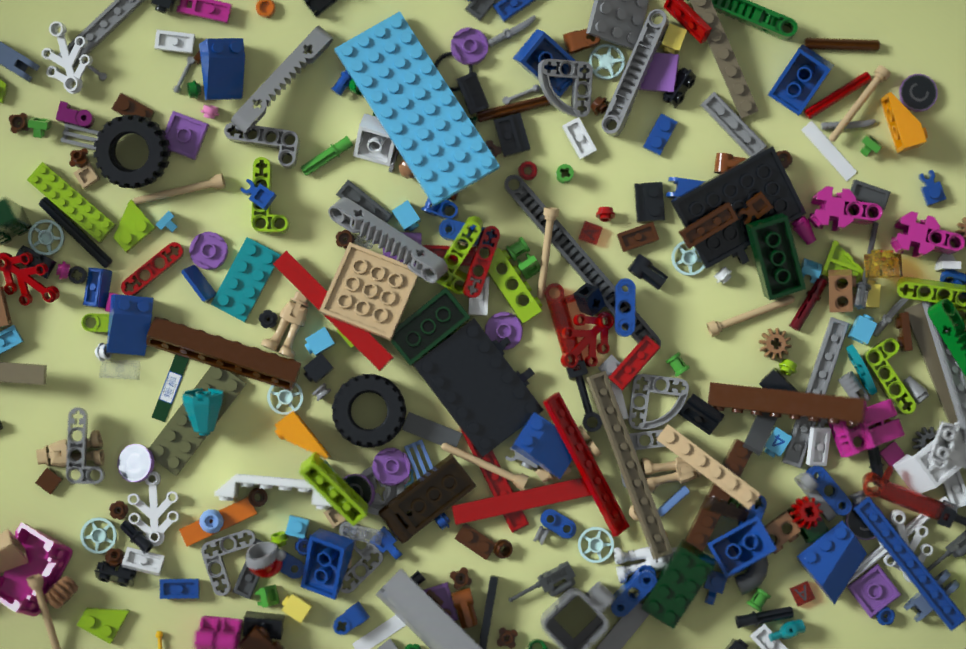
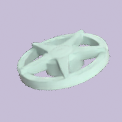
[589,44,625,80]
[28,219,64,255]
[671,241,705,276]
[267,383,303,415]
[80,517,117,554]
[578,527,614,563]

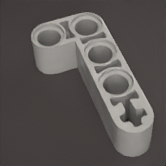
[224,122,300,169]
[66,408,105,484]

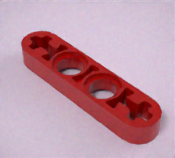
[463,226,500,298]
[121,242,184,296]

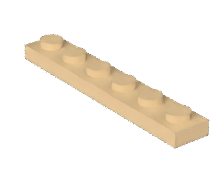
[656,424,761,510]

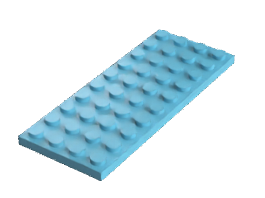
[334,11,500,206]

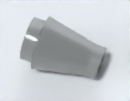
[902,376,929,404]

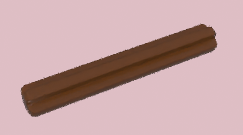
[804,38,880,51]
[476,96,551,122]

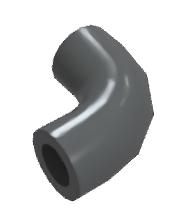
[735,556,769,595]

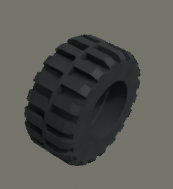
[93,115,171,188]
[332,374,406,448]

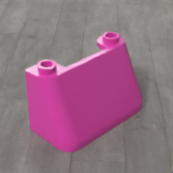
[0,522,73,616]

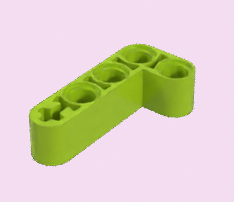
[251,157,290,234]
[436,216,483,294]
[897,277,966,325]
[863,338,916,415]

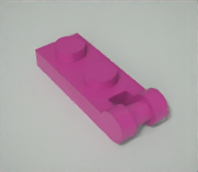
[176,0,232,24]

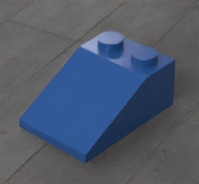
[513,29,584,97]
[199,38,245,100]
[768,44,834,116]
[106,294,153,356]
[511,412,573,479]
[707,515,777,579]
[301,528,355,600]

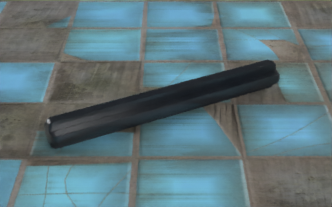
[39,197,113,268]

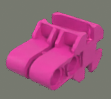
[809,186,883,231]
[890,211,965,258]
[827,399,905,458]
[194,615,243,649]

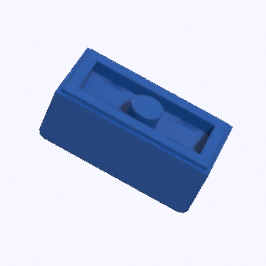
[181,265,216,303]
[83,267,112,308]

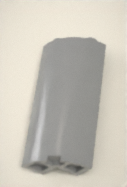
[375,568,483,649]

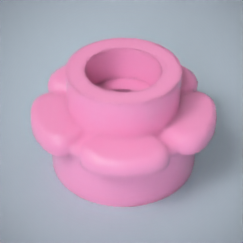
[201,105,219,119]

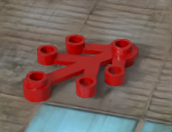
[0,252,60,306]
[561,311,614,368]

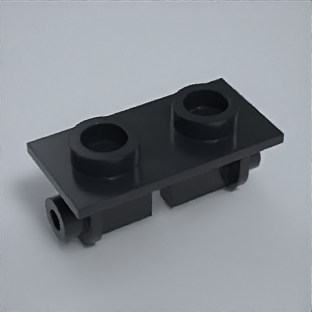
[662,67,696,109]
[95,561,137,587]

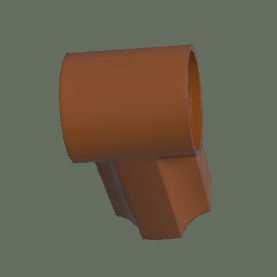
[714,153,747,174]
[451,588,478,629]

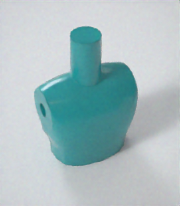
[768,619,806,642]

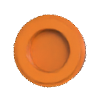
[256,0,276,18]

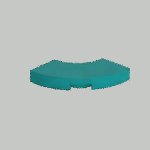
[846,344,877,395]

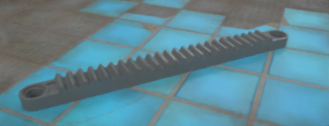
[504,175,661,347]

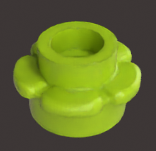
[779,359,797,376]
[270,531,289,547]

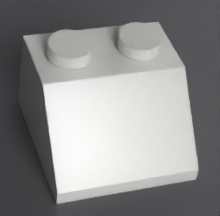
[353,113,395,166]

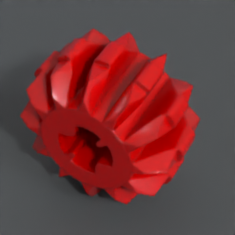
[790,496,824,529]

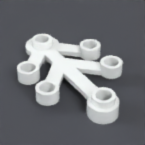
[42,21,93,94]
[127,471,179,546]
[879,509,933,583]

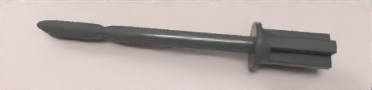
[854,222,879,310]

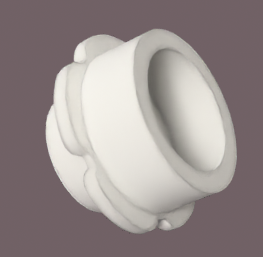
[714,267,732,284]
[95,343,112,362]

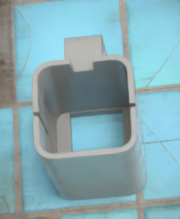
[540,581,615,649]

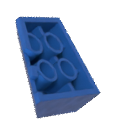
[797,521,867,605]

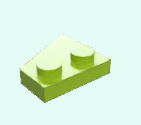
[113,200,156,253]
[820,240,864,288]
[77,608,129,644]

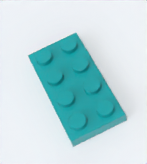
[211,237,281,322]

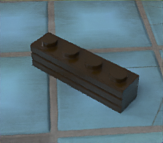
[702,496,749,523]

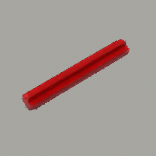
[804,72,872,119]

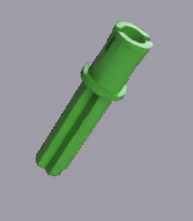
[301,136,354,176]

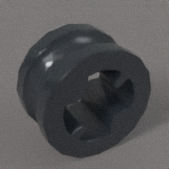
[68,266,87,284]

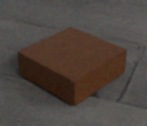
[35,468,63,495]

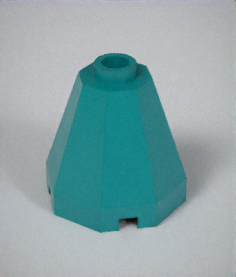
[183,388,224,436]

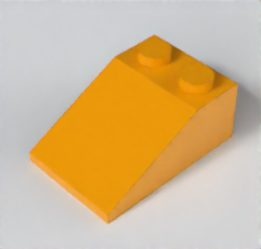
[880,92,928,154]
[274,411,331,459]

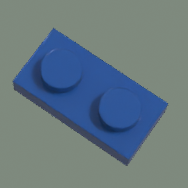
[643,113,678,156]
[160,578,200,599]

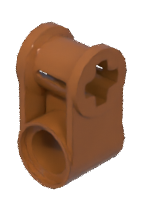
[563,29,600,54]

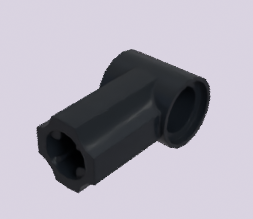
[16,245,57,279]
[628,254,668,290]

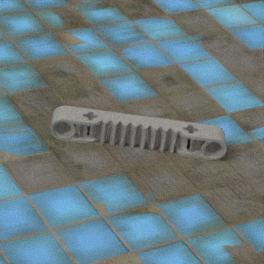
[601,9,669,137]
[231,26,334,134]
[328,197,448,283]

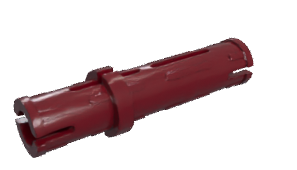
[789,277,829,332]

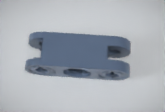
[0,42,40,82]
[904,569,960,622]

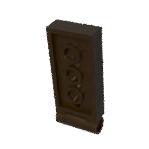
[378,453,476,543]

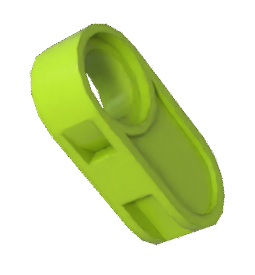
[81,313,109,333]

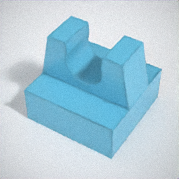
[156,211,177,232]
[801,258,822,284]

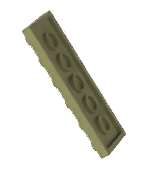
[148,366,246,476]

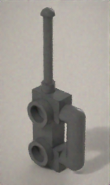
[927,531,966,571]
[509,561,576,602]

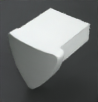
[935,253,961,271]

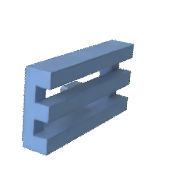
[404,439,433,480]
[657,486,690,517]

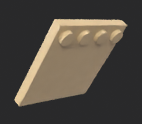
[319,242,419,341]

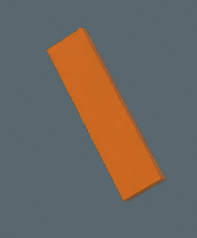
[179,497,258,547]

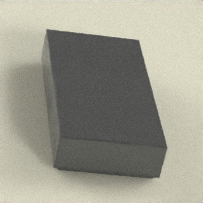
[465,0,497,22]
[850,179,890,210]

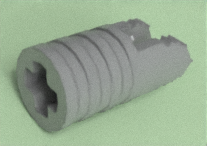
[838,371,870,402]

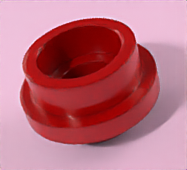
[518,161,537,180]
[596,207,615,222]

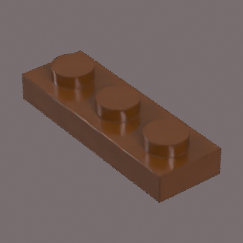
[679,202,738,249]

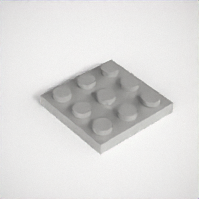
[586,0,649,50]

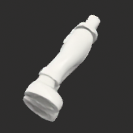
[613,547,677,584]

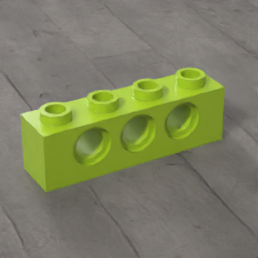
[484,247,543,325]
[299,452,369,526]

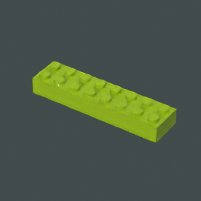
[27,162,116,243]

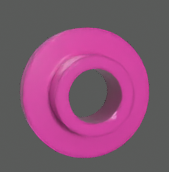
[56,261,70,280]

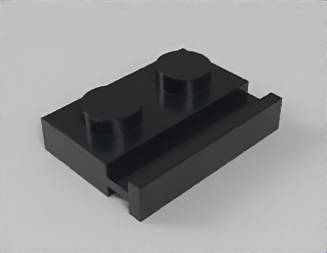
[494,113,530,157]
[634,182,665,222]
[678,394,725,435]

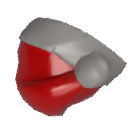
[246,541,286,578]

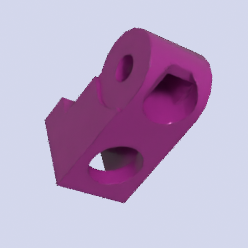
[56,101,94,128]

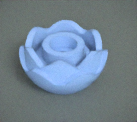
[199,509,224,533]

